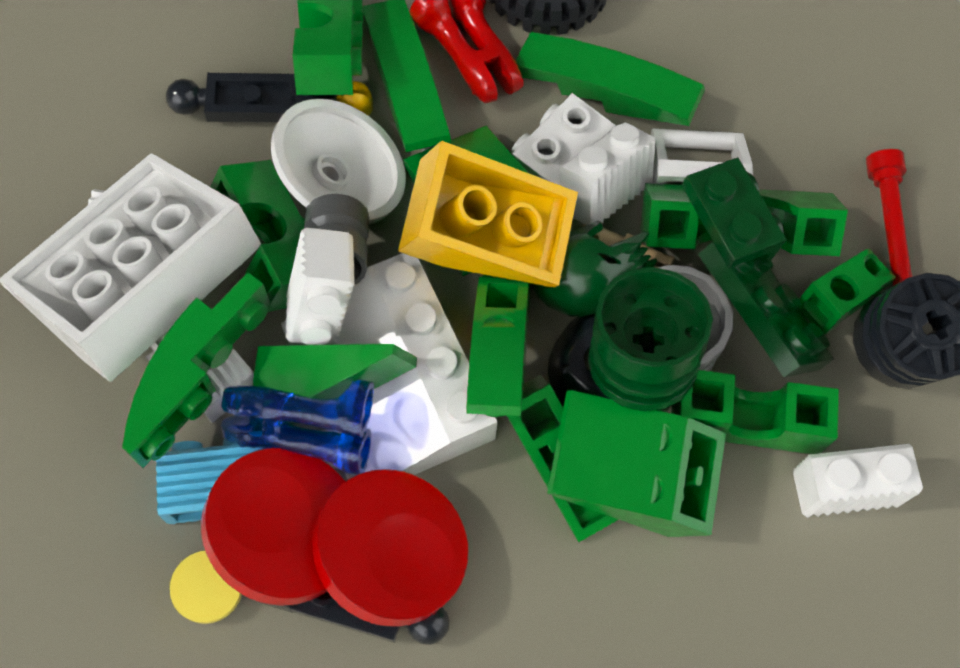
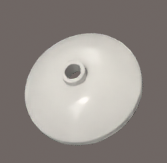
[271,99,406,224]

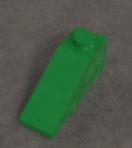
[249,344,417,425]
[506,375,619,542]

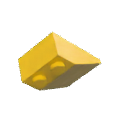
[398,141,578,288]

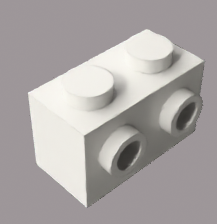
[510,93,616,185]

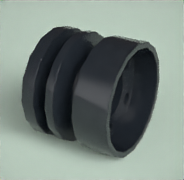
[853,273,960,389]

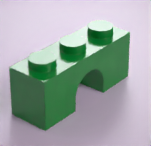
[292,0,363,95]
[210,160,305,312]
[671,370,839,454]

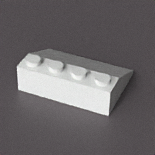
[0,153,261,382]
[281,253,498,479]

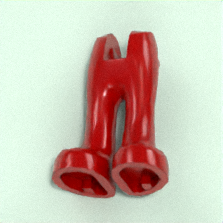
[410,0,524,104]

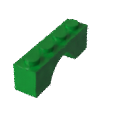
[640,183,848,257]

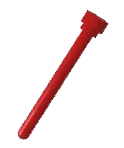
[866,149,912,286]

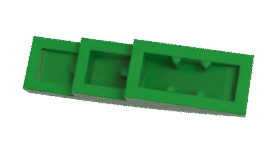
[363,0,451,152]
[515,32,705,126]

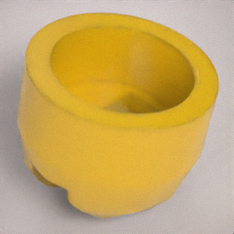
[336,81,373,116]

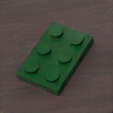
[698,242,834,377]

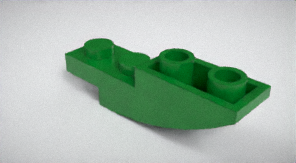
[122,272,270,468]
[466,274,531,417]

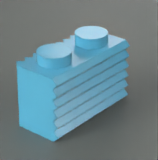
[156,435,266,524]

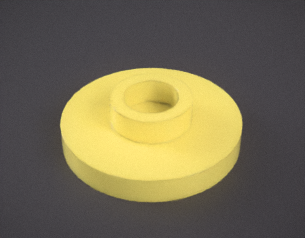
[170,551,242,624]

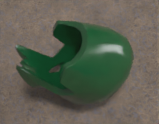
[532,221,657,317]

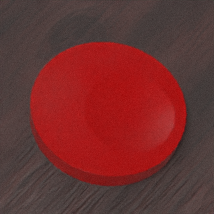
[201,448,346,605]
[312,469,468,626]

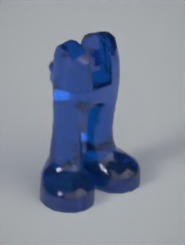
[221,380,374,476]

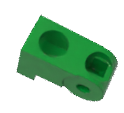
[798,248,896,335]

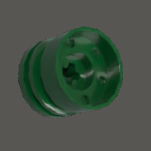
[588,267,713,411]

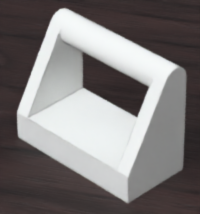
[651,128,753,185]

